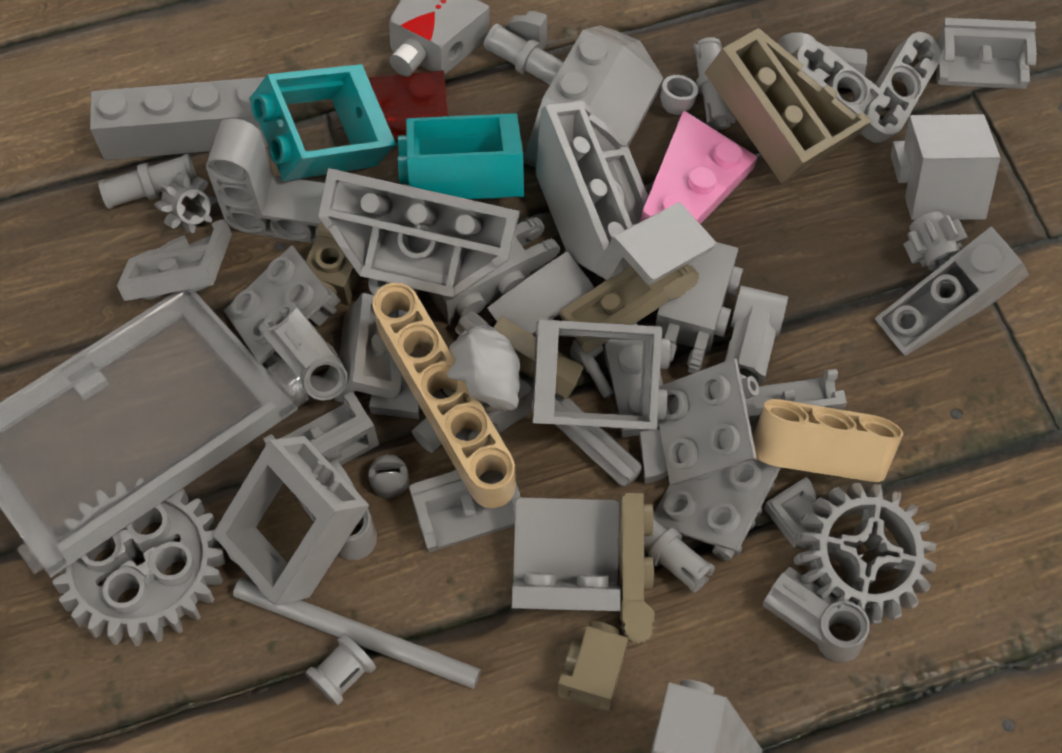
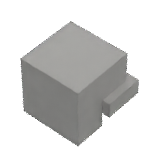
[891,114,1001,220]

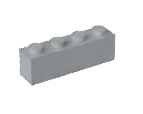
[90,77,268,160]

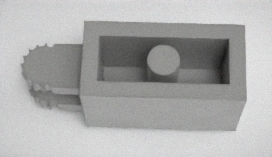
[428,217,561,324]
[656,242,743,374]

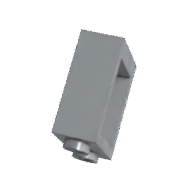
[531,320,670,430]
[212,436,369,606]

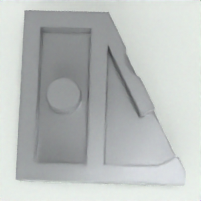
[117,219,232,301]

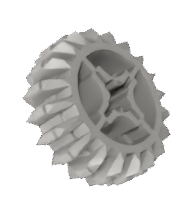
[794,483,937,625]

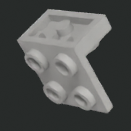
[512,497,620,611]

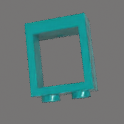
[249,64,396,181]
[398,113,524,199]

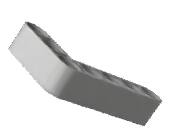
[206,118,325,243]

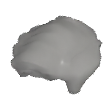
[447,324,521,413]

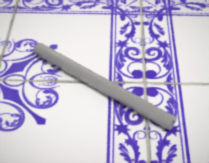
[233,578,482,689]

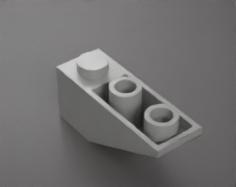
[874,226,1029,356]

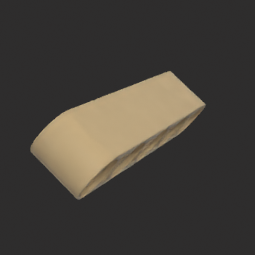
[372,282,516,508]

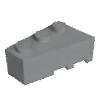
[650,680,762,753]

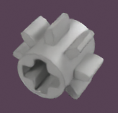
[154,172,218,233]
[903,211,968,271]

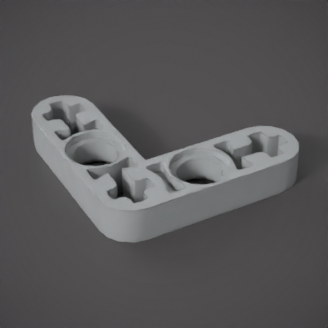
[791,32,941,143]

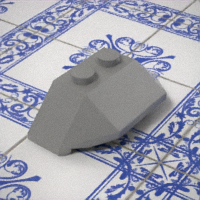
[523,25,663,168]
[536,100,648,280]
[318,168,520,298]

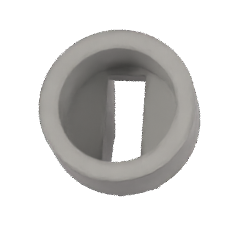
[660,75,698,115]
[368,454,410,498]

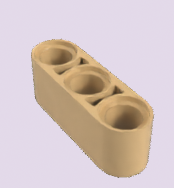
[752,399,903,482]

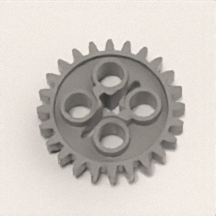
[52,481,226,646]

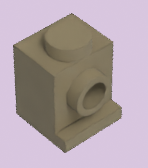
[306,222,362,305]
[558,621,629,712]

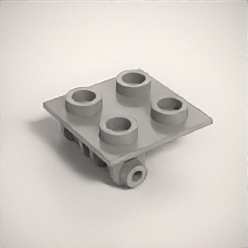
[224,245,341,367]
[658,358,759,485]
[653,459,781,561]

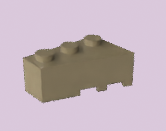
[704,28,872,184]

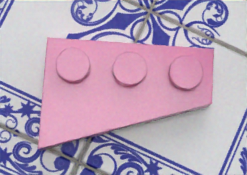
[639,110,758,224]

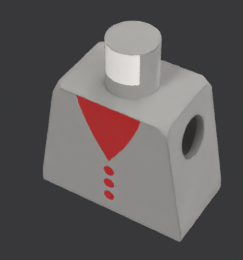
[389,0,490,77]

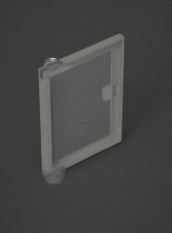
[0,290,309,577]

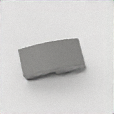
[487,251,595,335]

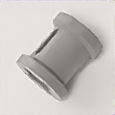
[305,634,376,706]

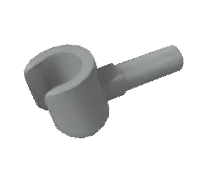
[570,339,614,399]

